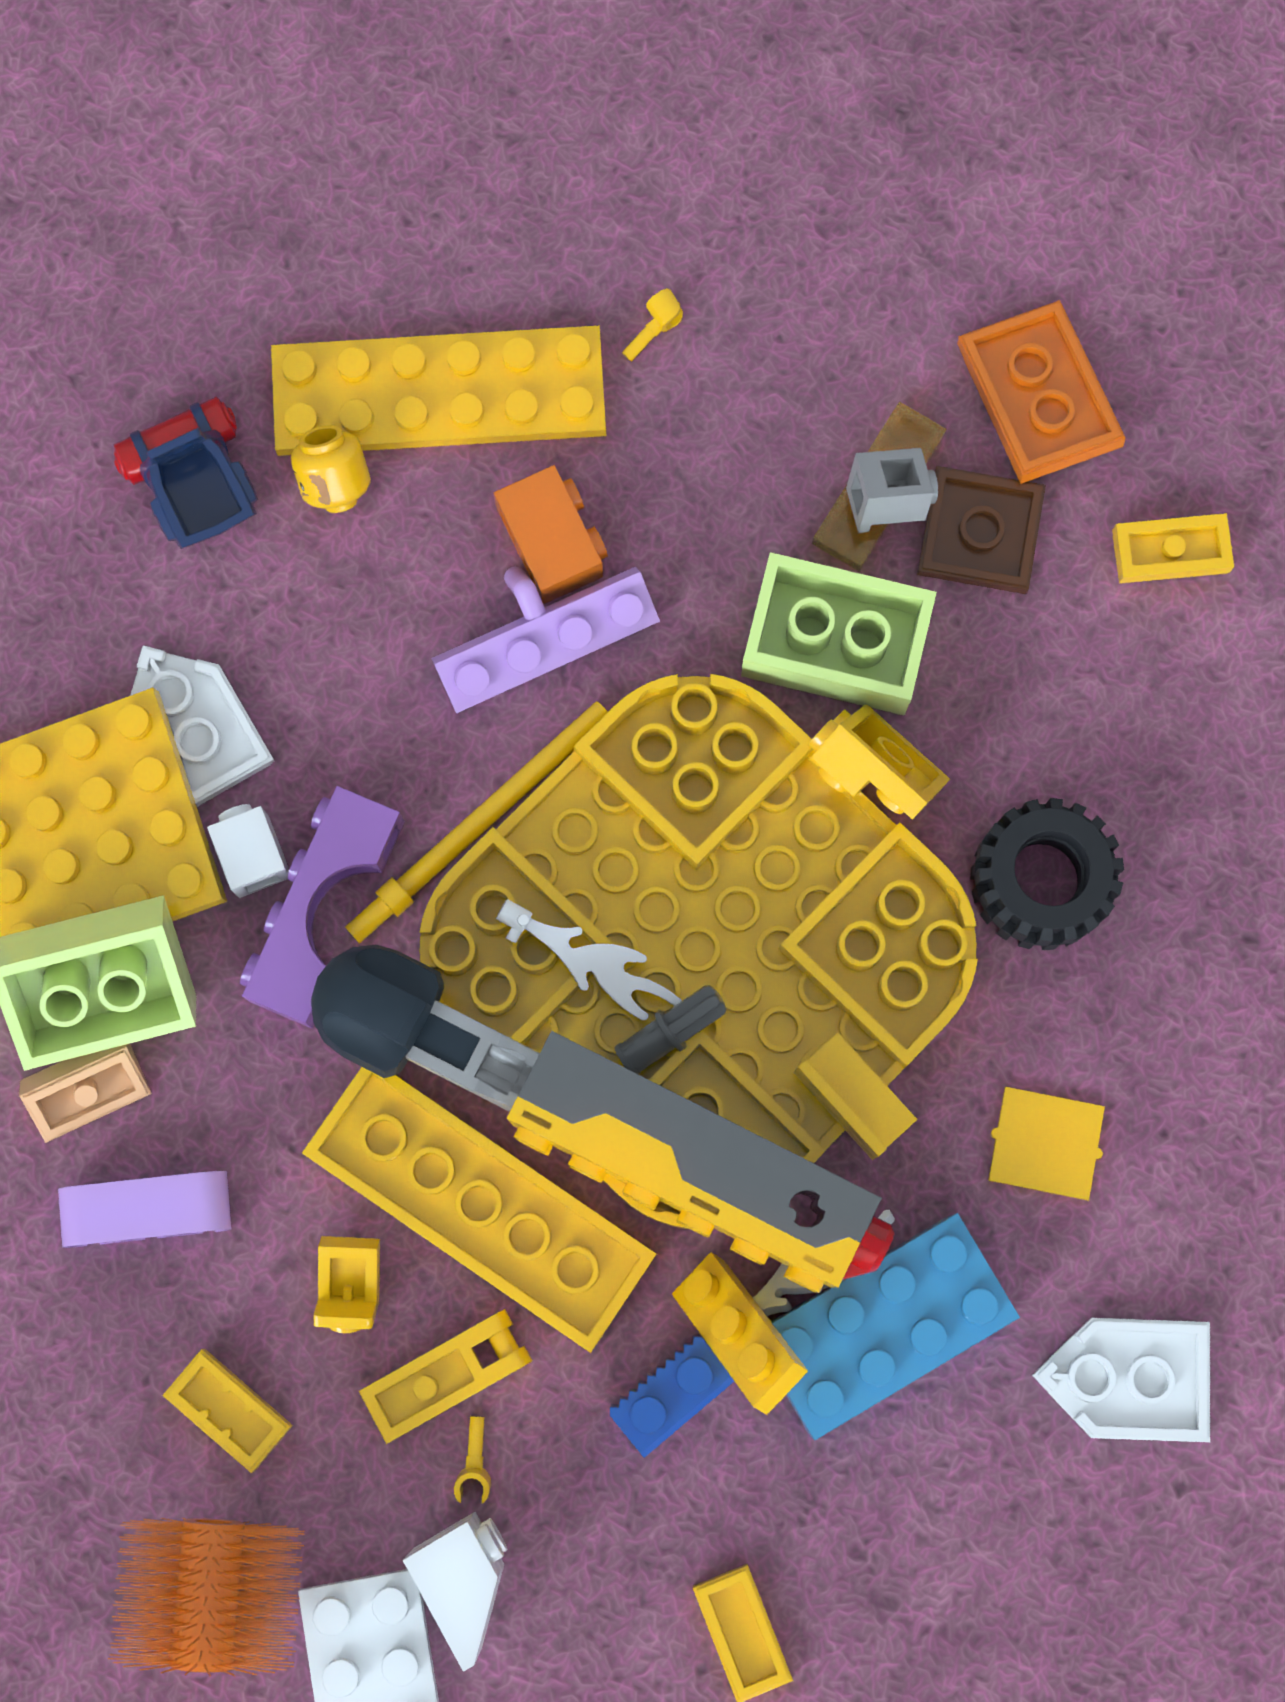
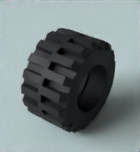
[970,798,1124,950]

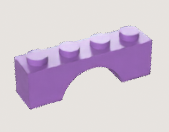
[240,786,405,1029]

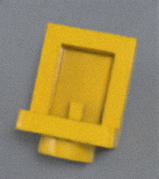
[314,1236,380,1333]

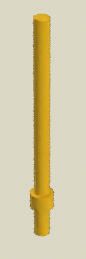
[345,701,608,944]

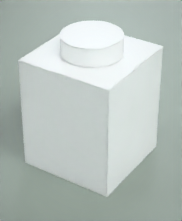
[207,804,289,898]

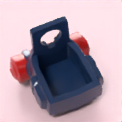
[113,396,258,549]

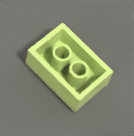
[741,552,937,715]
[0,895,196,1071]

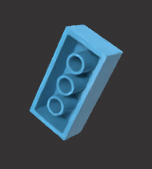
[771,1213,1020,1441]

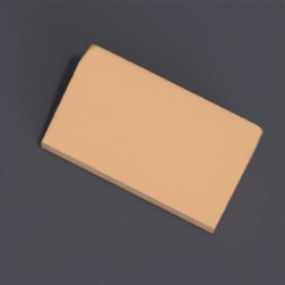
[19,1044,152,1143]

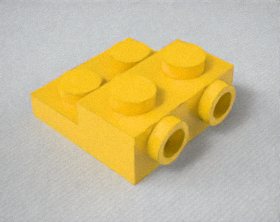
[808,704,950,819]

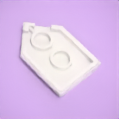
[130,646,274,807]
[1032,1318,1210,1442]

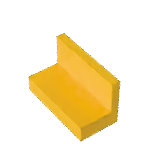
[794,1032,918,1160]

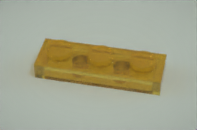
[812,401,947,572]

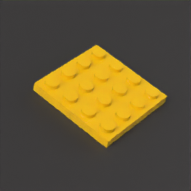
[0,687,228,937]

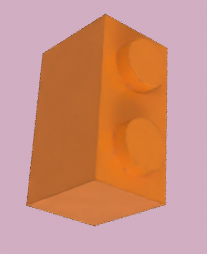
[493,465,608,604]

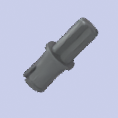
[614,985,727,1075]

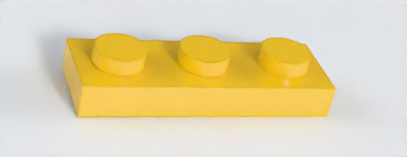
[672,1252,808,1415]

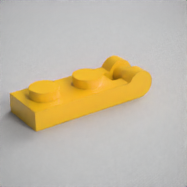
[359,1309,533,1444]

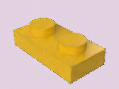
[1112,513,1234,584]

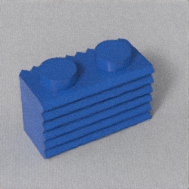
[610,1335,734,1458]

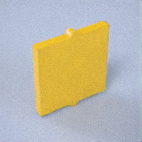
[988,1087,1105,1201]

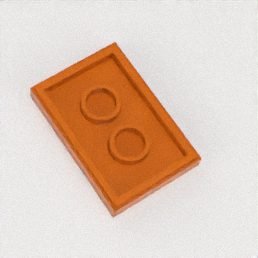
[957,300,1126,484]

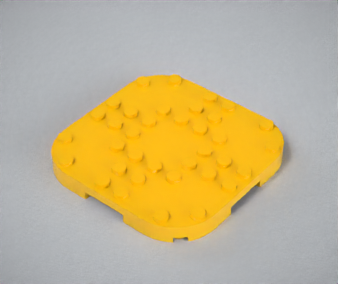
[419,674,978,1229]

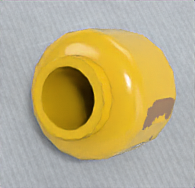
[291,425,371,513]

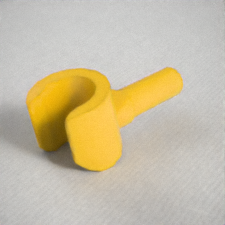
[622,288,683,362]
[454,1417,491,1504]

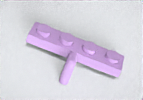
[431,566,660,713]

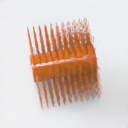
[108,1518,305,1677]

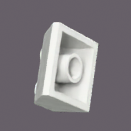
[403,1512,508,1672]

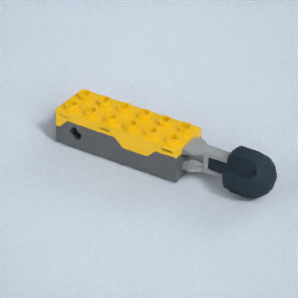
[311,945,894,1293]

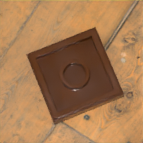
[917,466,1046,594]

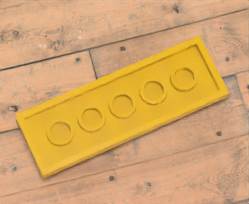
[271,325,606,456]
[302,1067,656,1353]

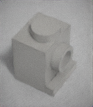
[846,448,938,533]

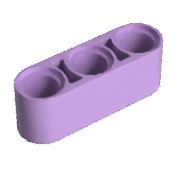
[58,1171,231,1248]

